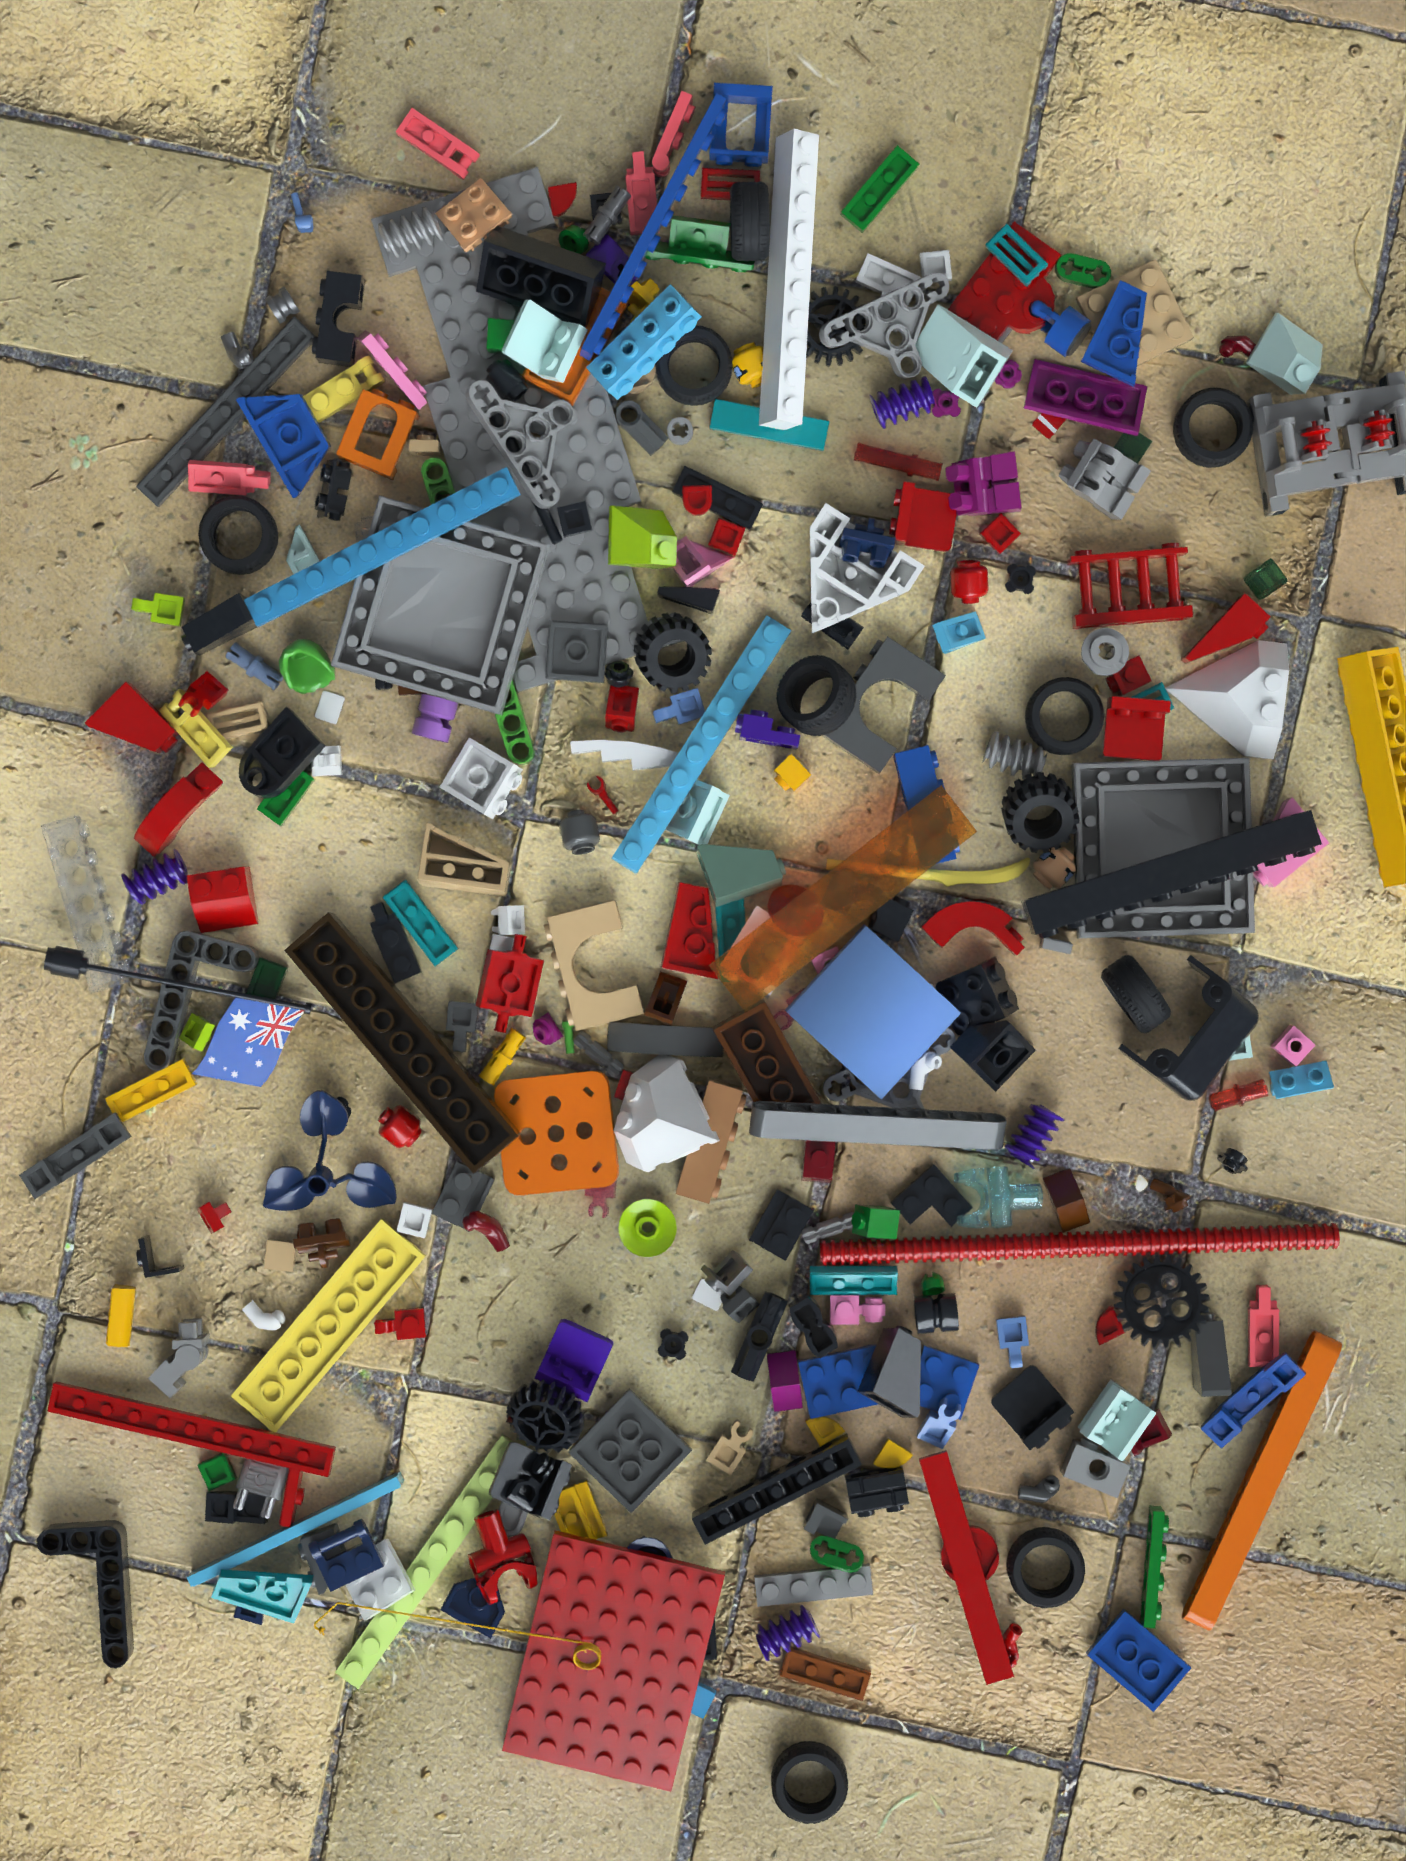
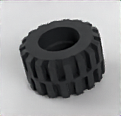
[633,613,712,693]
[1001,772,1079,853]

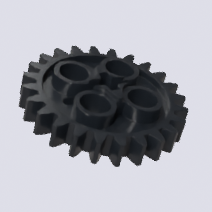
[1114,1254,1210,1350]

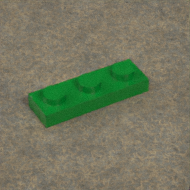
[840,145,920,234]

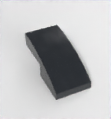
[205,1491,268,1524]

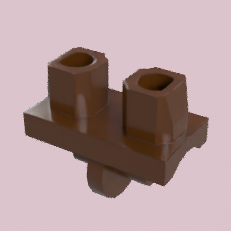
[293,1218,351,1268]

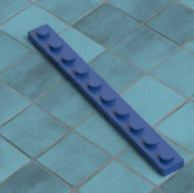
[580,93,728,361]

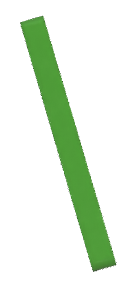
[421,458,535,765]

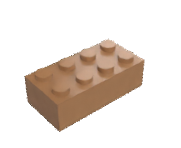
[675,1077,747,1204]

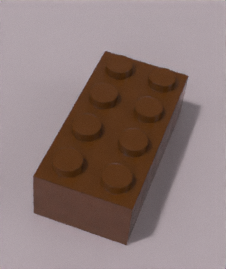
[713,998,822,1104]

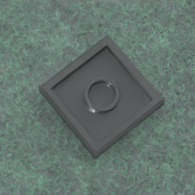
[545,620,608,683]

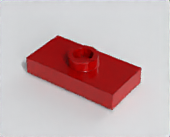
[279,1468,305,1527]

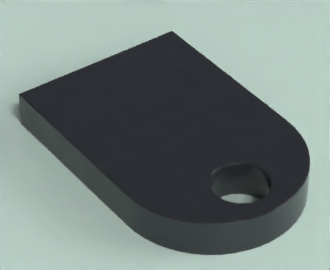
[239,706,326,798]

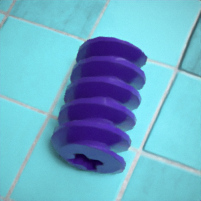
[870,376,935,429]
[121,849,188,905]
[1005,1104,1065,1169]
[756,1605,821,1662]

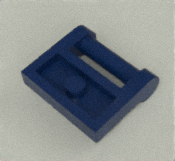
[308,1519,385,1592]

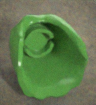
[279,639,335,694]

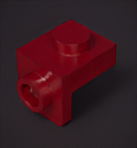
[1131,1409,1172,1456]

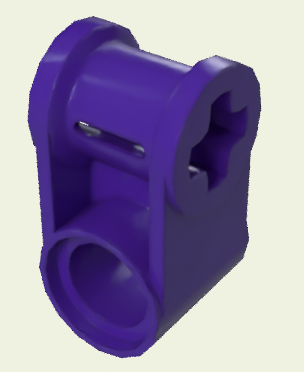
[585,234,639,286]

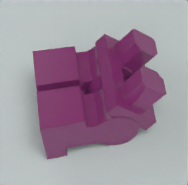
[945,451,1022,516]

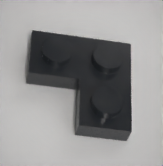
[890,1164,973,1227]

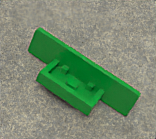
[645,215,755,273]

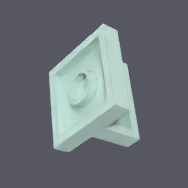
[665,780,730,845]
[1078,1379,1156,1461]

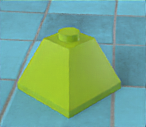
[608,505,677,569]

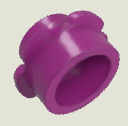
[995,360,1022,389]

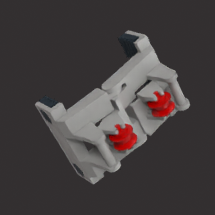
[1246,371,1406,517]

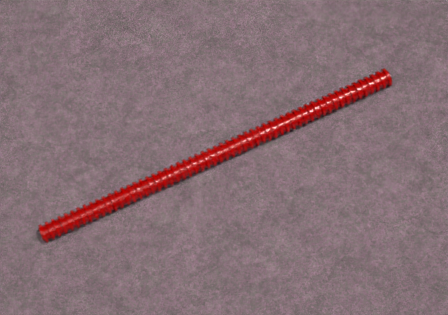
[820,1223,1340,1266]

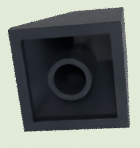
[950,1020,1036,1092]

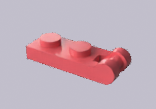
[652,91,696,177]
[396,108,480,180]

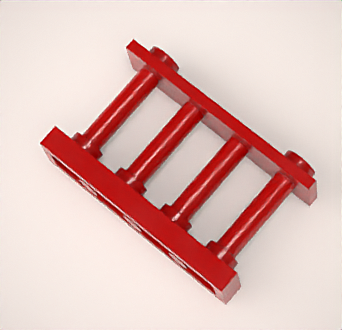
[1067,543,1193,629]

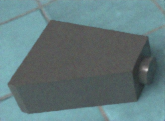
[1190,1312,1232,1397]

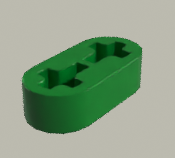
[1055,253,1111,289]
[810,1536,864,1573]

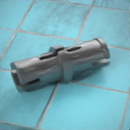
[583,185,631,245]

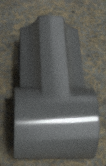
[616,400,669,456]

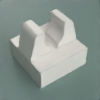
[311,746,342,777]
[491,905,525,935]

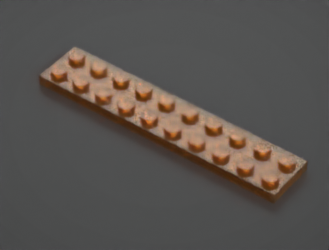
[709,785,977,1012]

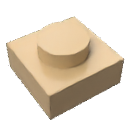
[409,435,441,456]

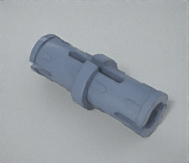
[226,642,283,690]

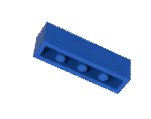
[893,745,960,868]

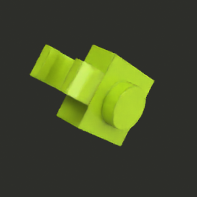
[131,593,185,627]

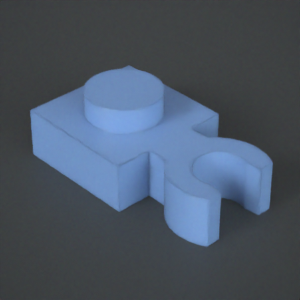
[917,1397,961,1449]

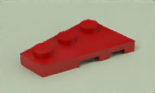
[661,882,718,979]

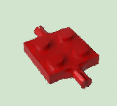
[475,934,544,1033]

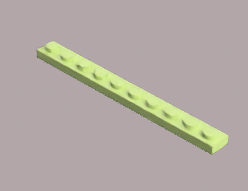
[335,1434,513,1689]

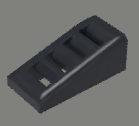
[657,586,720,614]

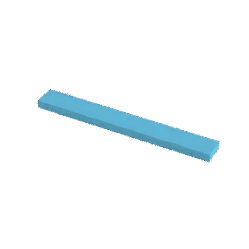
[187,1471,404,1587]

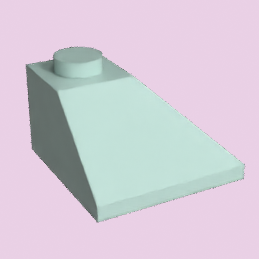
[1246,312,1323,395]

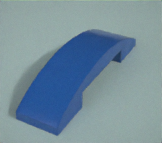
[1200,1352,1306,1449]

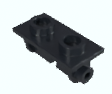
[315,458,352,521]
[801,602,864,650]

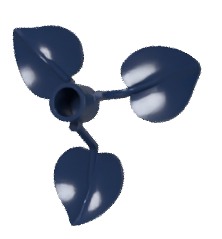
[263,1090,397,1211]

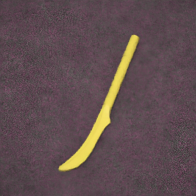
[826,858,1030,887]

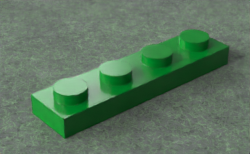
[1140,1505,1169,1629]

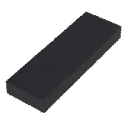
[672,466,763,531]

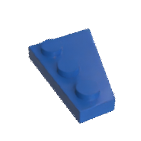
[1081,280,1147,387]

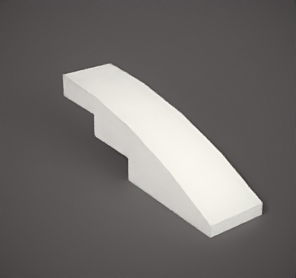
[570,740,678,771]

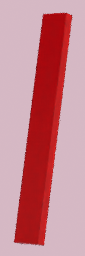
[919,1450,1014,1685]

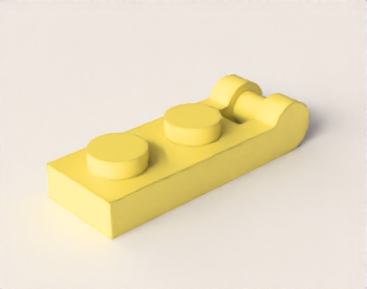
[303,355,385,424]
[159,689,233,768]

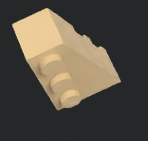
[418,822,511,897]

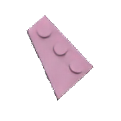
[357,330,428,410]

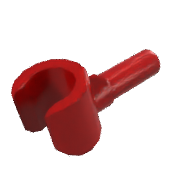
[587,776,619,814]

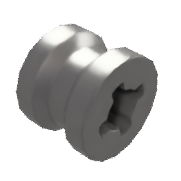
[265,287,300,324]

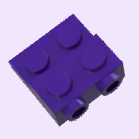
[735,709,800,750]

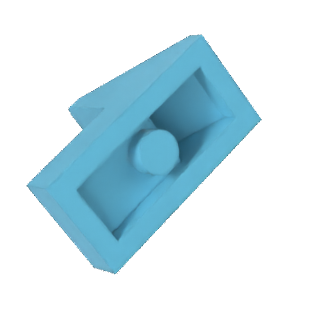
[932,611,986,654]

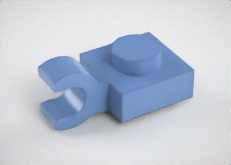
[653,688,705,725]
[996,1316,1029,1368]

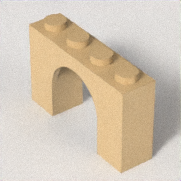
[544,900,645,1031]

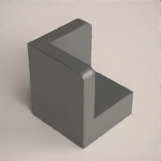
[803,1498,848,1539]

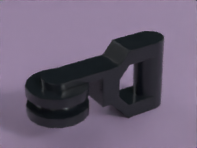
[505,1452,555,1513]

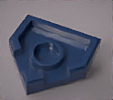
[439,1572,505,1639]

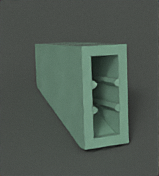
[697,844,786,907]

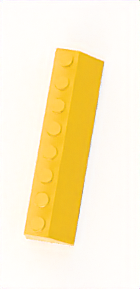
[1337,647,1406,888]

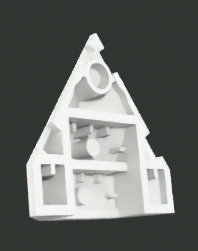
[810,503,925,634]
[1165,640,1289,760]
[614,1055,720,1172]

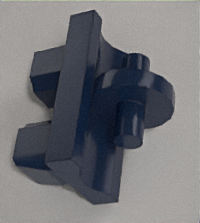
[839,517,896,568]

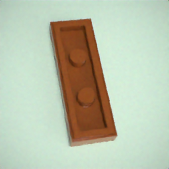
[779,1647,871,1701]

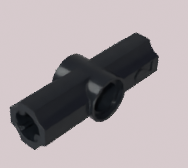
[731,1291,788,1382]

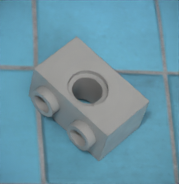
[1060,1438,1131,1498]

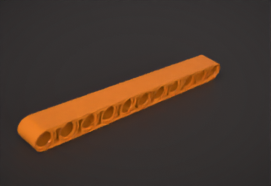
[1182,1330,1342,1631]

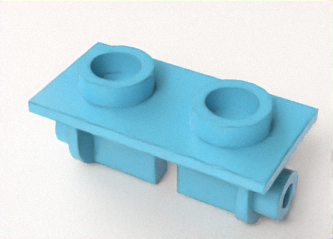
[1269,1061,1334,1099]

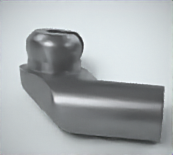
[221,332,253,369]

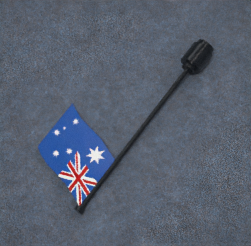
[44,946,312,1087]

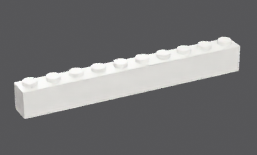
[759,129,819,430]

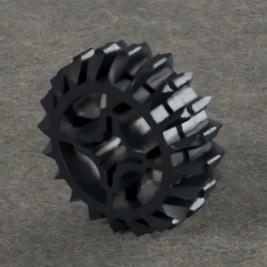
[806,286,866,367]
[506,1379,585,1454]

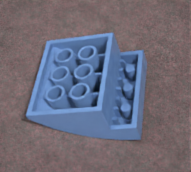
[785,924,961,1099]

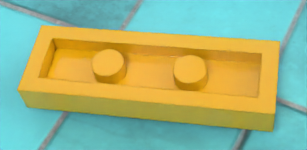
[105,1058,197,1122]

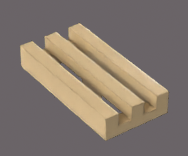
[206,701,269,740]

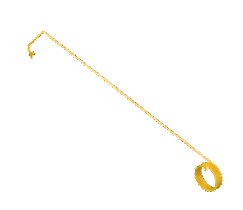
[314,1602,601,1670]

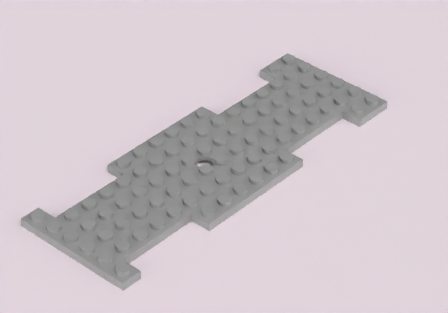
[371,167,683,693]

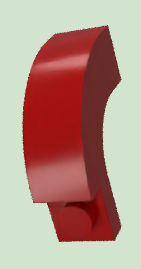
[134,762,223,858]
[920,901,1025,956]

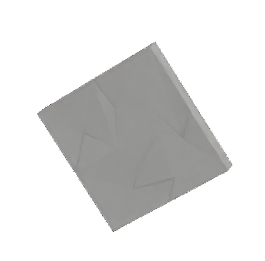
[331,495,551,715]
[1071,757,1255,938]

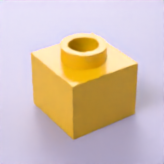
[774,754,811,792]

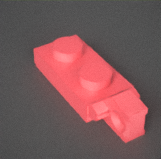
[625,151,659,236]
[188,460,271,496]
[1248,1285,1279,1367]

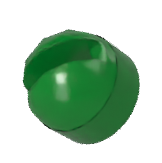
[921,1272,945,1296]

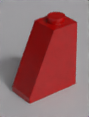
[85,682,179,753]

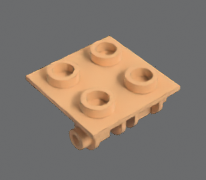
[435,178,512,253]

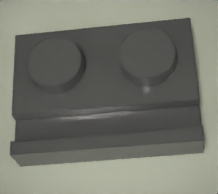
[432,1161,495,1232]

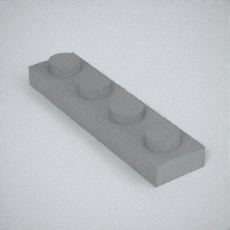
[754,1563,873,1607]

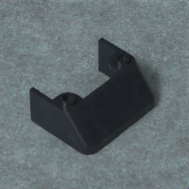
[1118,955,1259,1101]

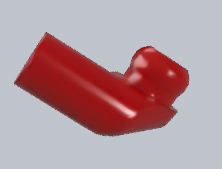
[1002,1623,1023,1668]

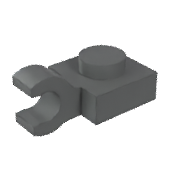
[446,1001,478,1052]

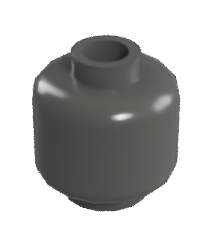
[559,810,600,855]

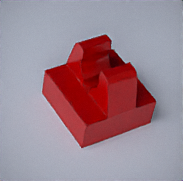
[197,1202,232,1234]

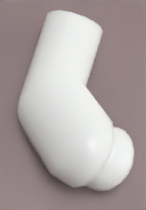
[909,1052,942,1090]
[242,1300,286,1331]

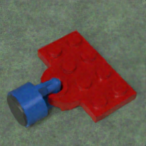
[947,222,1091,357]

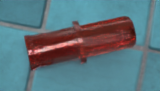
[1209,1079,1268,1111]

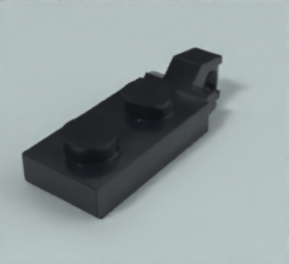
[370,902,422,984]

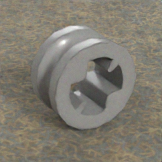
[667,417,693,445]

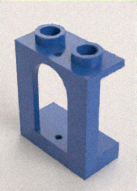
[710,83,773,167]

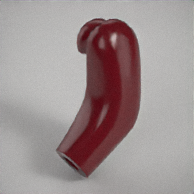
[462,1211,510,1252]

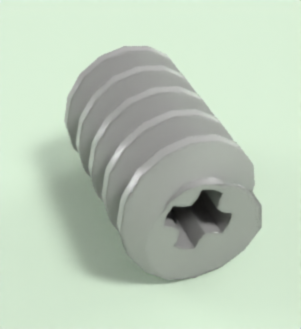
[378,207,444,259]
[982,731,1047,779]

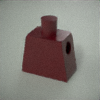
[801,1140,836,1183]

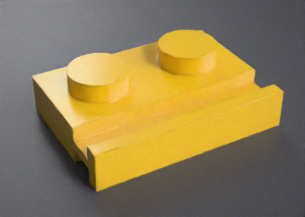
[554,1479,608,1540]

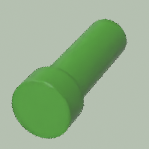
[562,1021,575,1054]

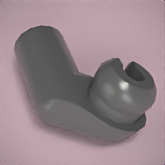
[1018,1475,1060,1503]

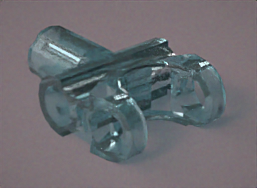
[954,1167,1043,1229]

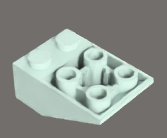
[915,304,1013,408]

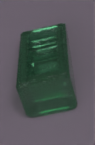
[1244,558,1288,600]

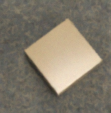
[264,1239,297,1272]

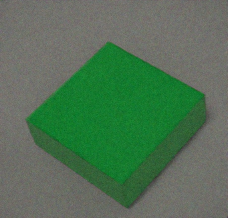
[197,1453,237,1491]

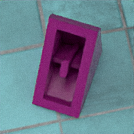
[767,1350,803,1412]

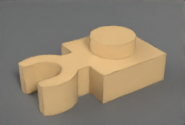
[706,1419,753,1476]

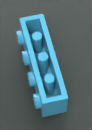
[586,284,702,400]

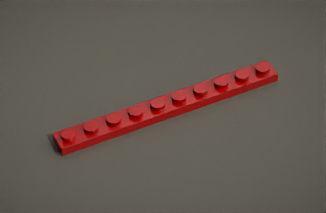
[47,1381,336,1477]

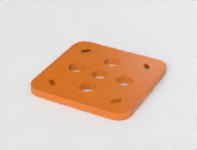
[494,1070,619,1195]

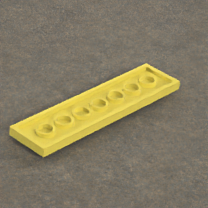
[231,1218,426,1433]

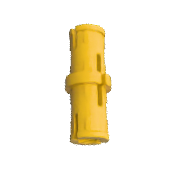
[478,1027,526,1086]

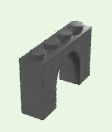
[821,636,946,774]

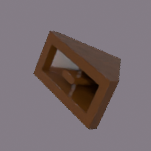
[644,971,687,1025]
[1042,1168,1090,1233]

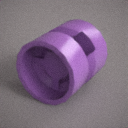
[412,694,458,743]

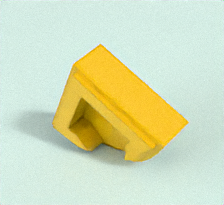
[805,1416,845,1447]
[873,1438,913,1469]

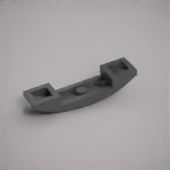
[607,1022,724,1057]
[19,1112,132,1199]

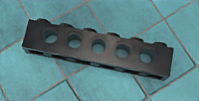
[692,1433,862,1545]

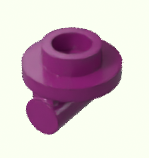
[533,1012,564,1045]

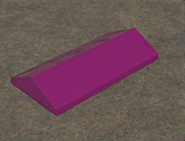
[1024,359,1148,436]

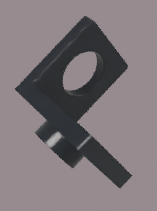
[136,1235,184,1278]

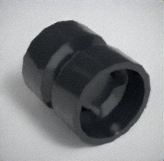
[914,1293,959,1334]

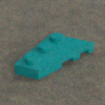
[211,1569,314,1624]

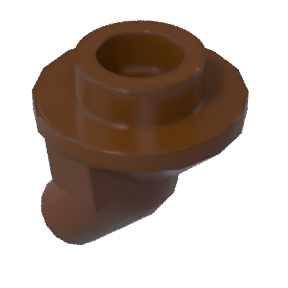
[1150,1178,1191,1213]

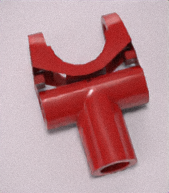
[468,1509,538,1605]

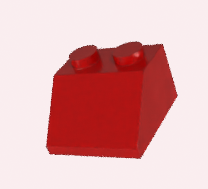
[186,866,259,933]

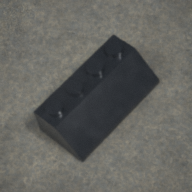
[476,226,606,328]

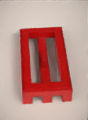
[701,168,760,200]

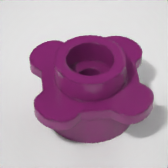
[932,388,961,418]

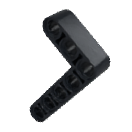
[37,1520,134,1669]

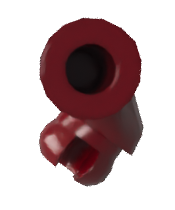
[1219,335,1256,358]

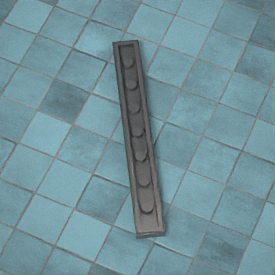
[136,317,315,507]

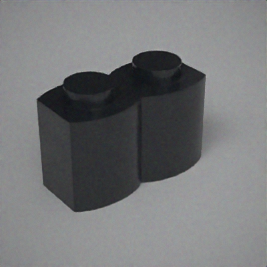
[789,1293,838,1358]

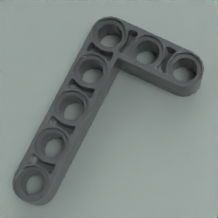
[144,931,260,1071]

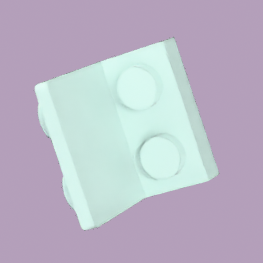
[502,299,588,383]

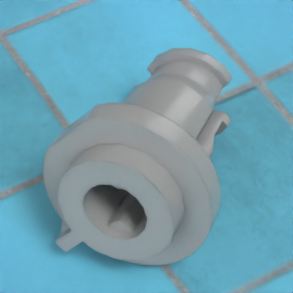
[1081,628,1129,676]

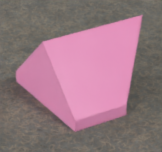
[672,536,735,587]

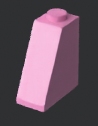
[1253,797,1329,887]

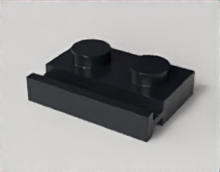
[749,1189,814,1261]

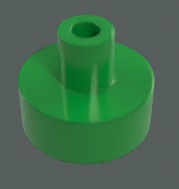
[558,225,589,254]

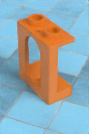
[336,388,420,480]

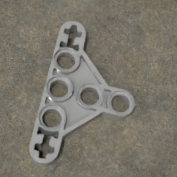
[819,273,949,379]
[466,380,574,509]
[823,1028,955,1109]

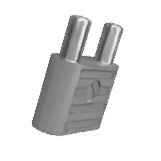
[233,1458,289,1519]

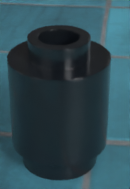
[486,359,529,402]

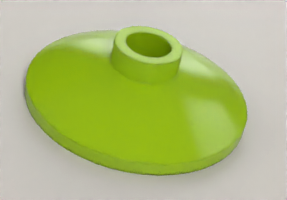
[618,1199,677,1257]

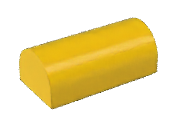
[106,1284,136,1347]

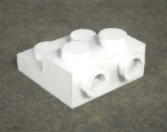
[440,737,523,819]

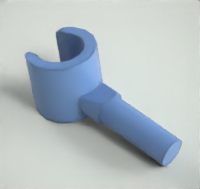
[291,192,313,233]

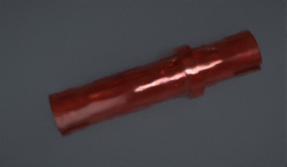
[854,442,943,481]

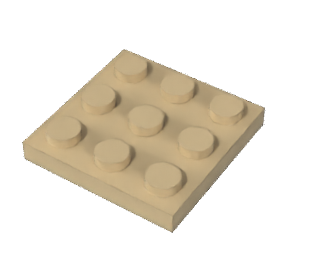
[1076,259,1194,366]

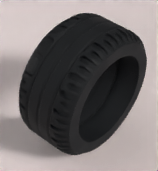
[730,181,770,261]
[655,325,732,406]
[1173,387,1253,468]
[198,495,278,575]
[776,655,857,736]
[1025,677,1104,755]
[1101,955,1171,1033]
[1006,1527,1085,1608]
[771,1741,848,1824]

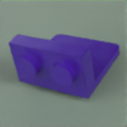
[534,1319,613,1402]

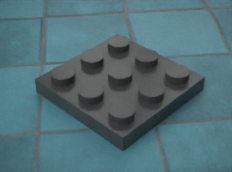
[568,1388,692,1513]

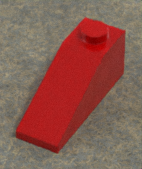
[1181,593,1271,664]

